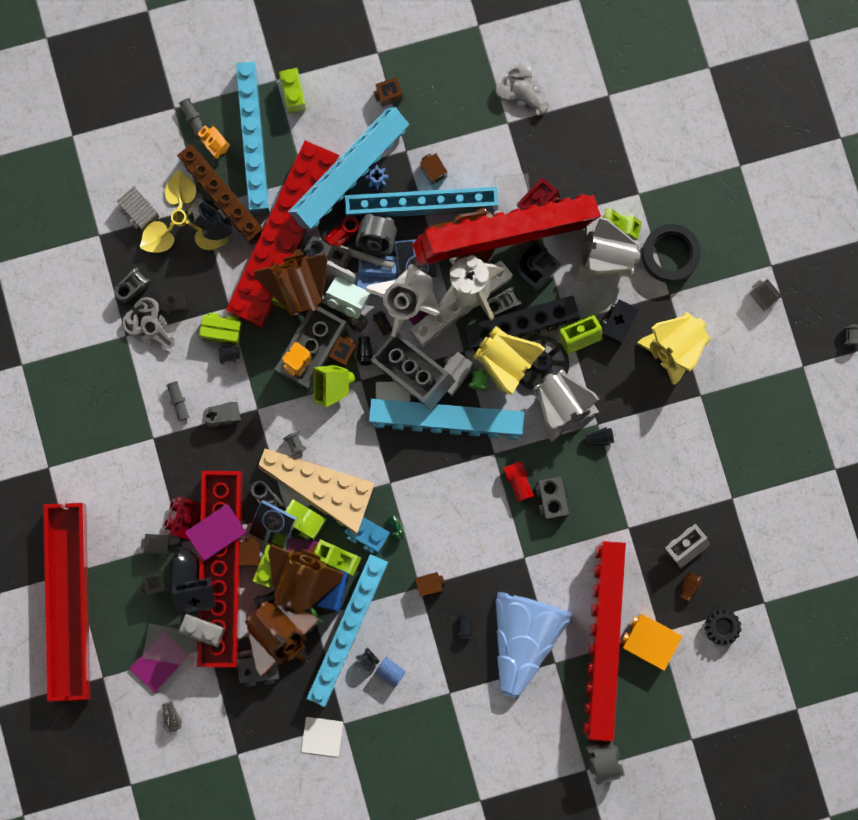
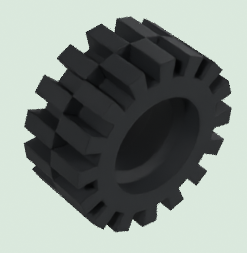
[705,610,742,645]

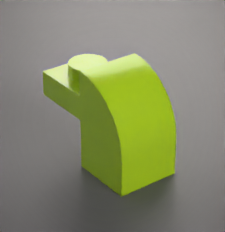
[603,208,642,240]
[314,540,361,576]

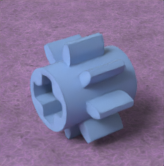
[365,165,389,190]

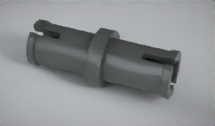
[179,98,204,137]
[166,381,190,421]

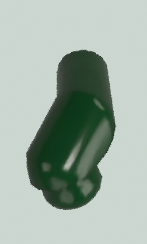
[387,514,406,541]

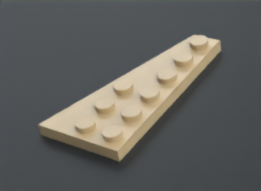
[258,449,375,536]

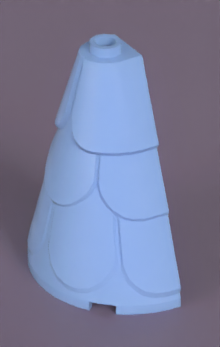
[496,592,572,699]

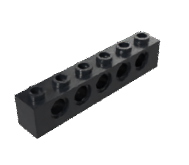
[463,295,580,353]

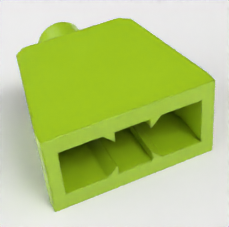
[313,365,355,407]

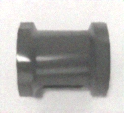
[844,324,858,346]
[283,431,306,456]

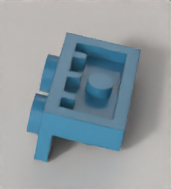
[344,517,390,554]

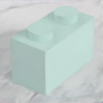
[324,276,370,319]

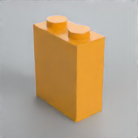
[620,613,683,671]

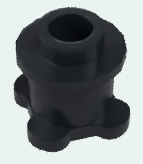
[219,344,240,365]

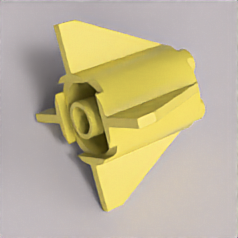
[637,312,711,385]
[473,326,545,395]

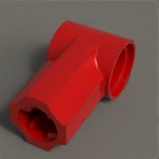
[324,216,359,251]
[503,461,534,502]

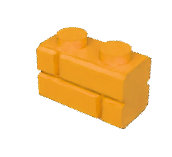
[282,342,312,377]

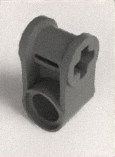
[115,268,151,304]
[484,287,522,318]
[203,402,241,427]
[251,481,284,508]

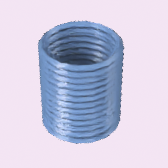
[374,657,406,688]

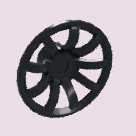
[519,335,569,390]

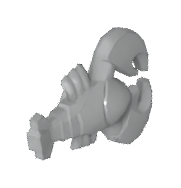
[495,64,549,116]
[122,297,176,351]

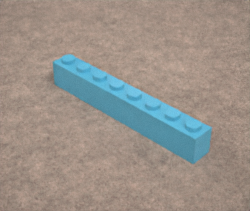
[236,61,270,215]
[289,107,409,229]
[345,187,498,219]
[369,399,525,440]
[307,554,388,707]

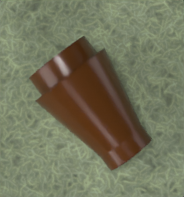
[680,571,703,602]

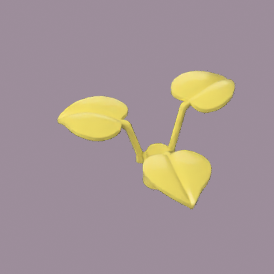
[140,170,228,253]

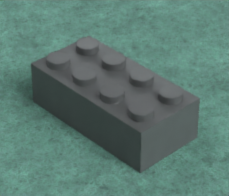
[275,306,347,392]
[370,333,456,410]

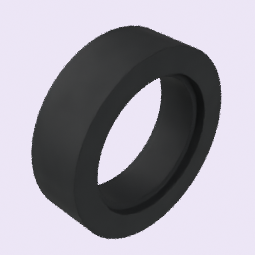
[642,224,701,283]

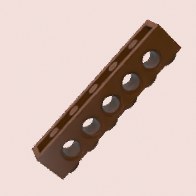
[177,143,263,246]

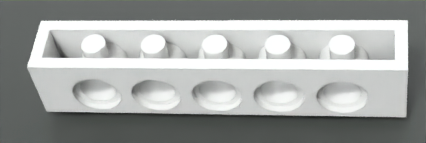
[410,260,512,348]

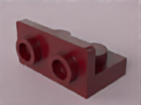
[516,177,560,211]
[164,496,201,540]

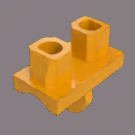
[198,126,230,159]

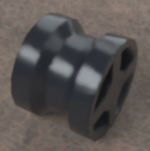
[356,647,380,672]

